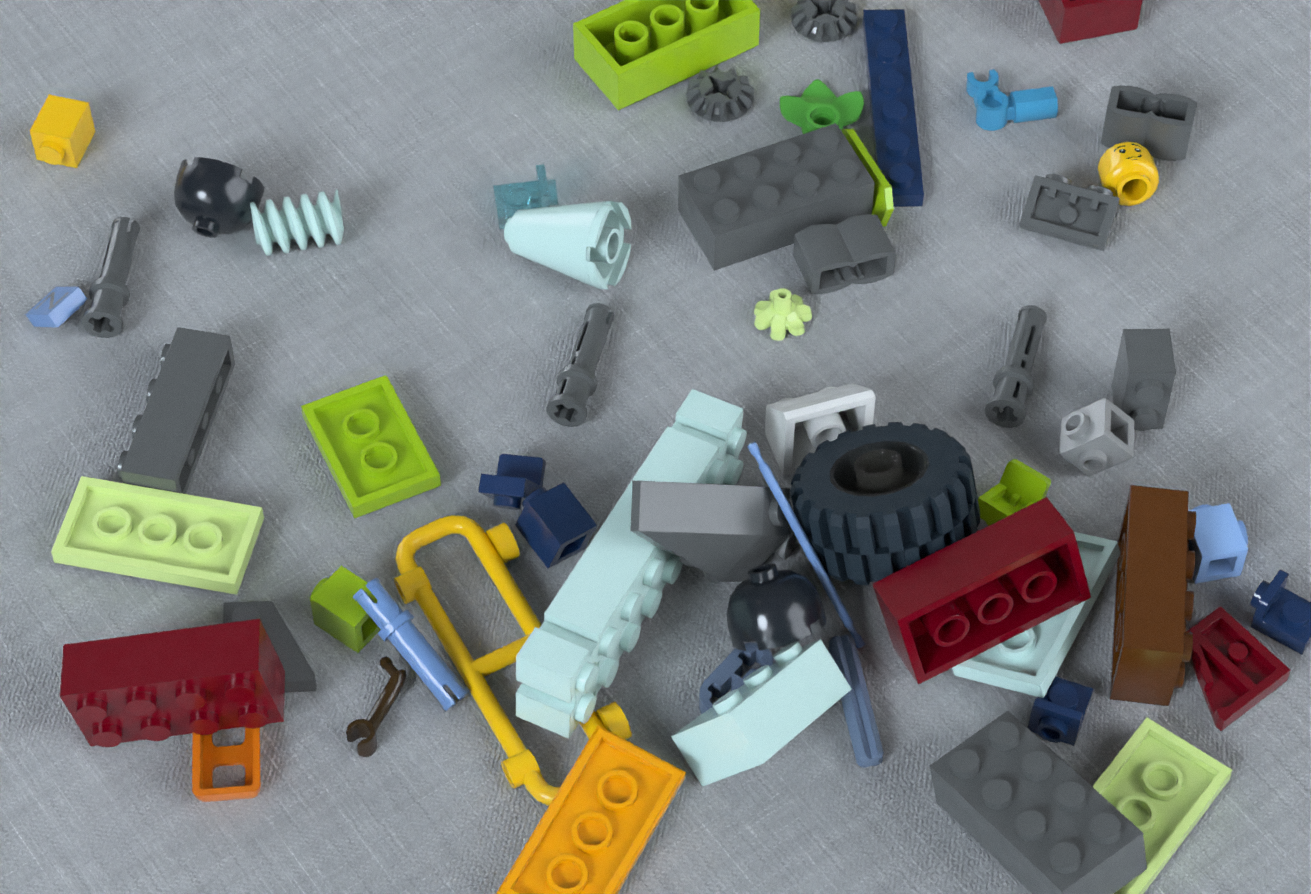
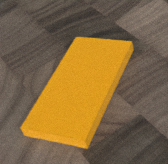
[496,725,686,894]

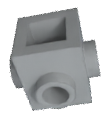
[1059,397,1134,477]

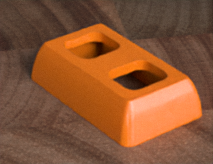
[192,728,260,802]

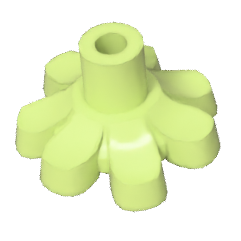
[754,288,812,341]

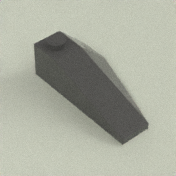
[630,480,792,582]

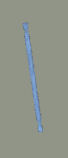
[747,441,865,649]

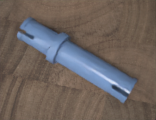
[353,578,470,711]

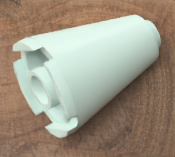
[504,201,631,289]

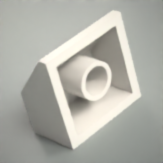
[765,383,875,475]

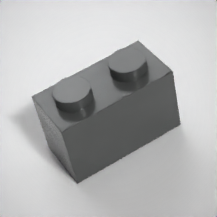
[1111,329,1176,431]

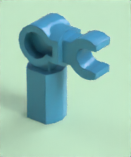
[966,69,1058,131]

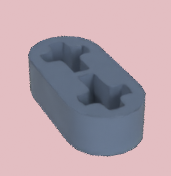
[699,642,774,714]

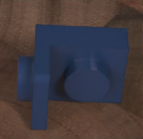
[1250,569,1311,655]
[1028,676,1093,746]

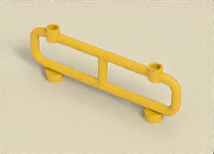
[394,515,632,806]

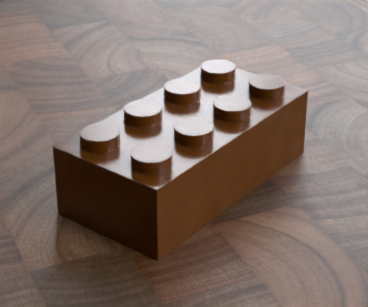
[1110,485,1196,706]

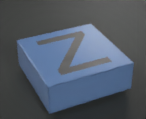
[25,286,87,327]

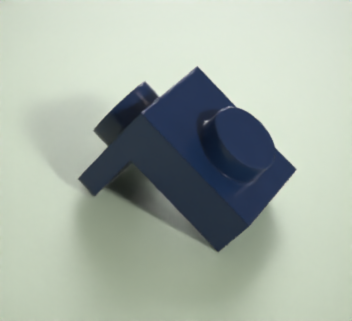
[478,454,546,510]

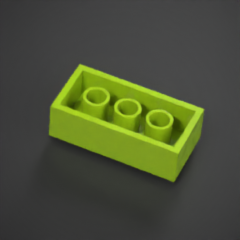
[573,0,760,110]

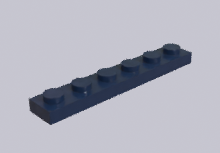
[862,9,924,207]

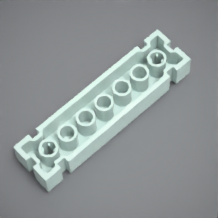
[516,389,747,739]

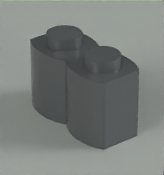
[1101,85,1197,161]
[793,214,896,294]

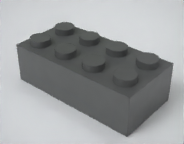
[678,123,875,271]
[930,711,1147,894]

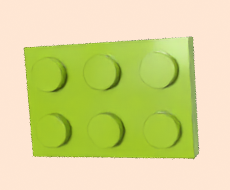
[301,375,441,519]

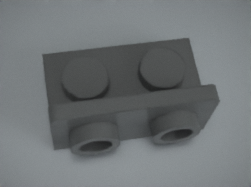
[1019,174,1120,251]

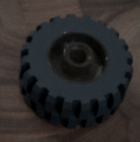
[790,422,980,585]

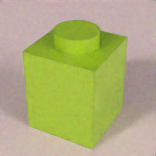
[310,566,381,653]

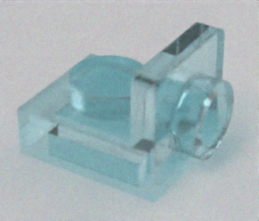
[493,164,558,229]

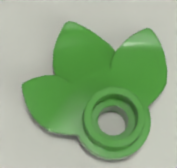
[780,79,864,134]

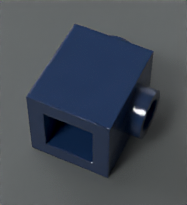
[515,482,597,569]

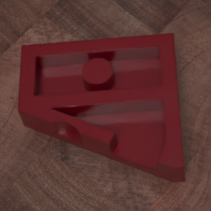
[1186,606,1291,731]

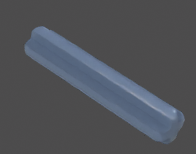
[828,634,884,768]

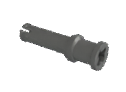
[82,217,140,338]
[546,303,615,427]
[985,305,1047,428]

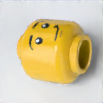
[1098,142,1159,206]

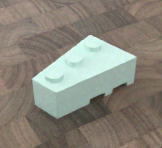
[671,639,851,787]

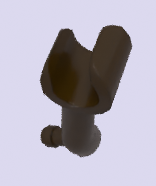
[346,656,406,757]

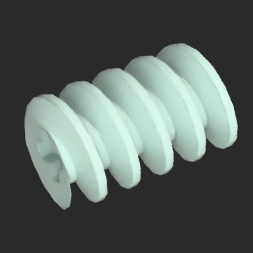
[250,189,344,256]

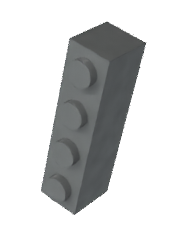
[117,327,235,494]

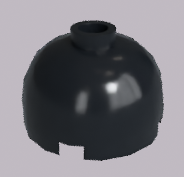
[174,157,265,238]
[726,564,827,651]

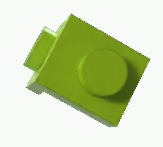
[978,459,1051,526]

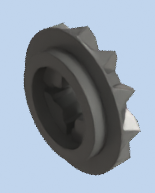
[791,0,857,42]
[687,66,754,122]

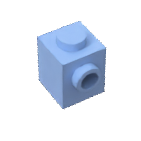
[1188,503,1248,584]

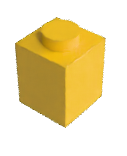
[30,94,95,168]

